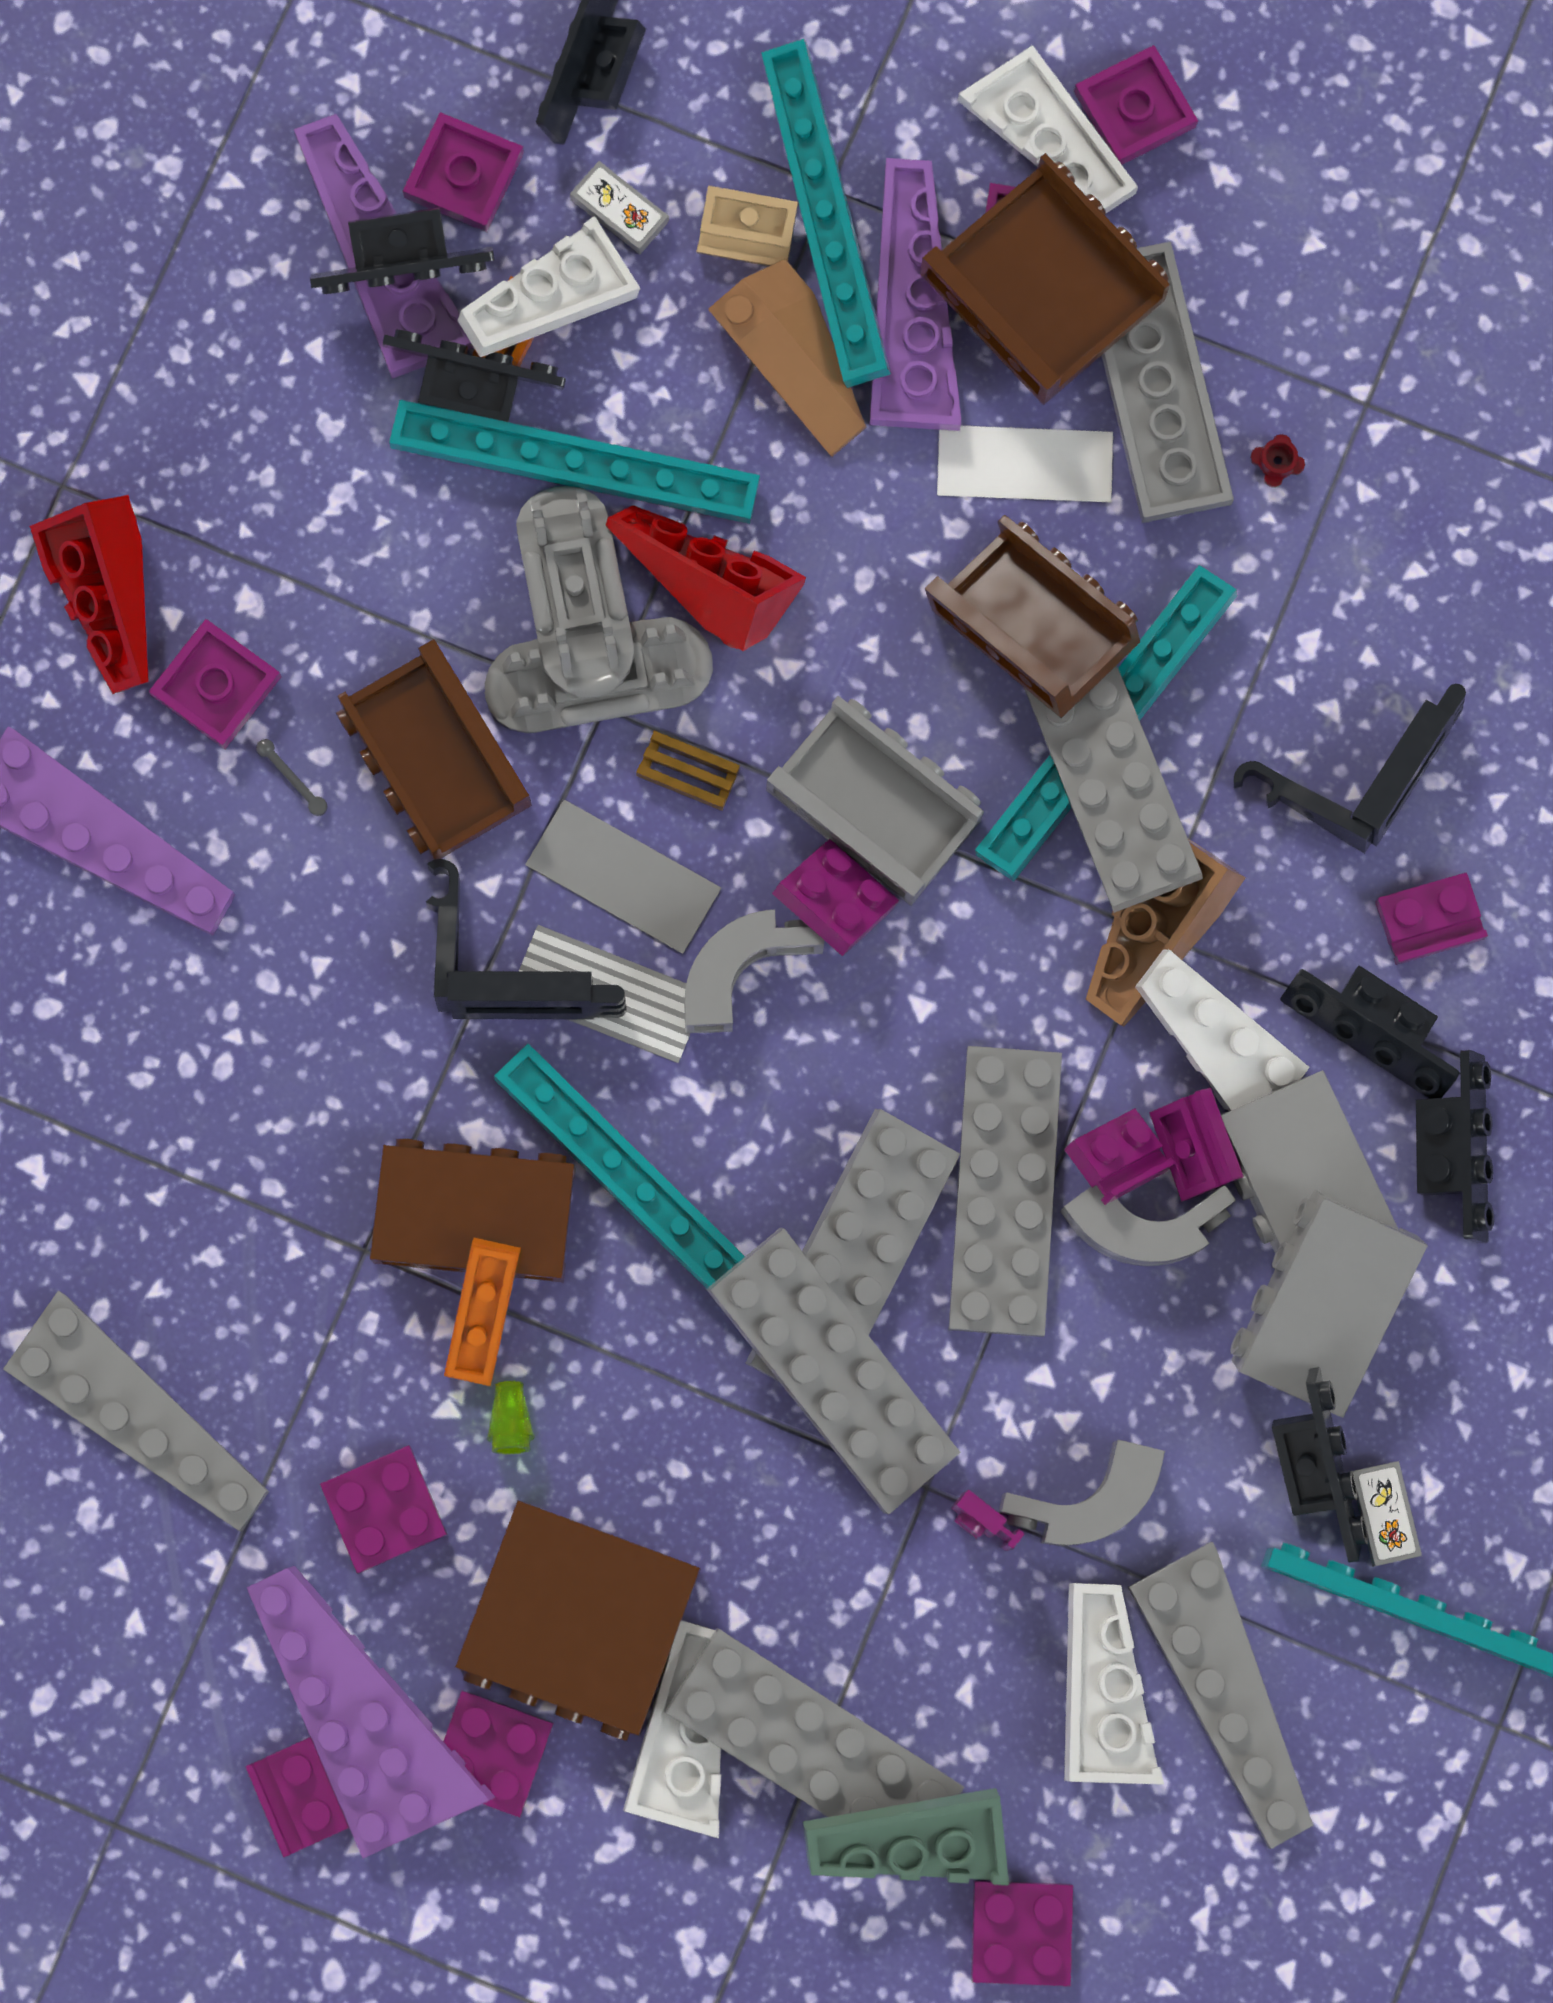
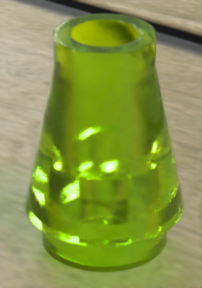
[487,1381,535,1454]

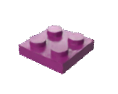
[1074,45,1198,165]
[403,112,524,232]
[149,619,282,749]
[772,839,899,956]
[320,1445,448,1574]
[443,1690,554,1817]
[971,1880,1073,1986]

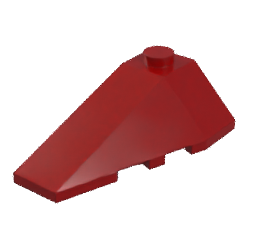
[30,495,149,694]
[605,505,806,651]

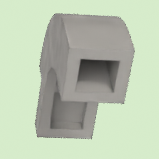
[684,909,824,1034]
[1060,1185,1236,1266]
[998,1440,1165,1546]

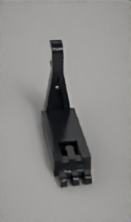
[1234,684,1466,854]
[426,859,627,1020]

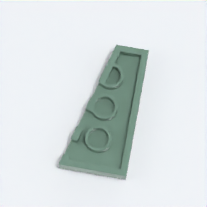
[803,1788,1009,1885]

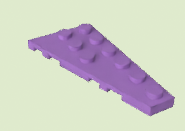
[247,1566,495,1858]

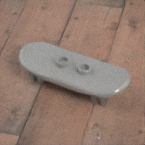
[516,486,634,698]
[485,617,713,733]

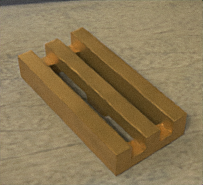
[636,730,740,811]

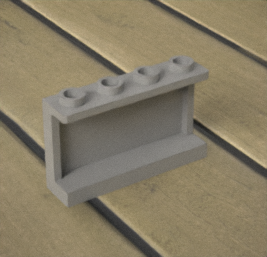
[766,696,984,906]
[1221,1070,1399,1270]
[1230,1190,1428,1418]

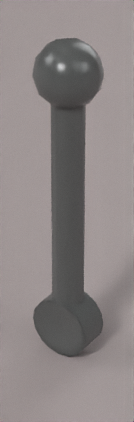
[256,739,328,816]

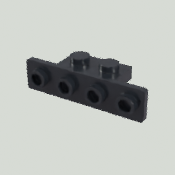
[536,0,646,144]
[310,207,495,294]
[382,329,566,422]
[1280,965,1460,1099]
[1416,1050,1494,1243]
[1272,1367,1368,1563]

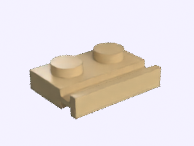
[696,185,799,266]

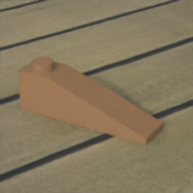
[708,259,867,457]
[1086,839,1246,1027]

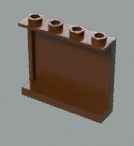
[920,153,1170,405]
[455,1500,701,1741]

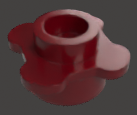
[1250,434,1305,488]

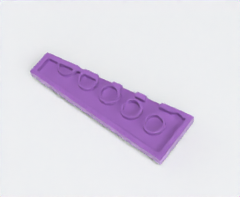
[294,114,474,379]
[870,158,961,431]
[0,726,235,936]

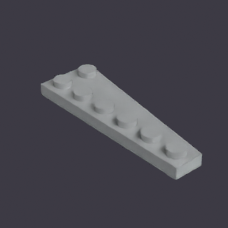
[3,1291,269,1532]
[1128,1541,1314,1849]

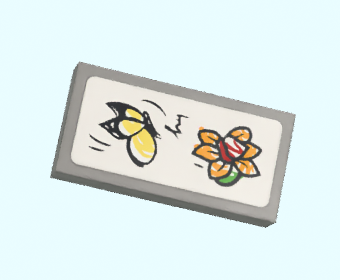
[570,161,669,255]
[1352,1461,1422,1567]

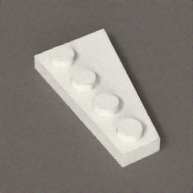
[958,45,1138,213]
[458,216,640,357]
[1135,950,1310,1112]
[1064,1583,1164,1784]
[623,1621,721,1838]

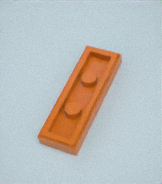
[444,1238,521,1386]

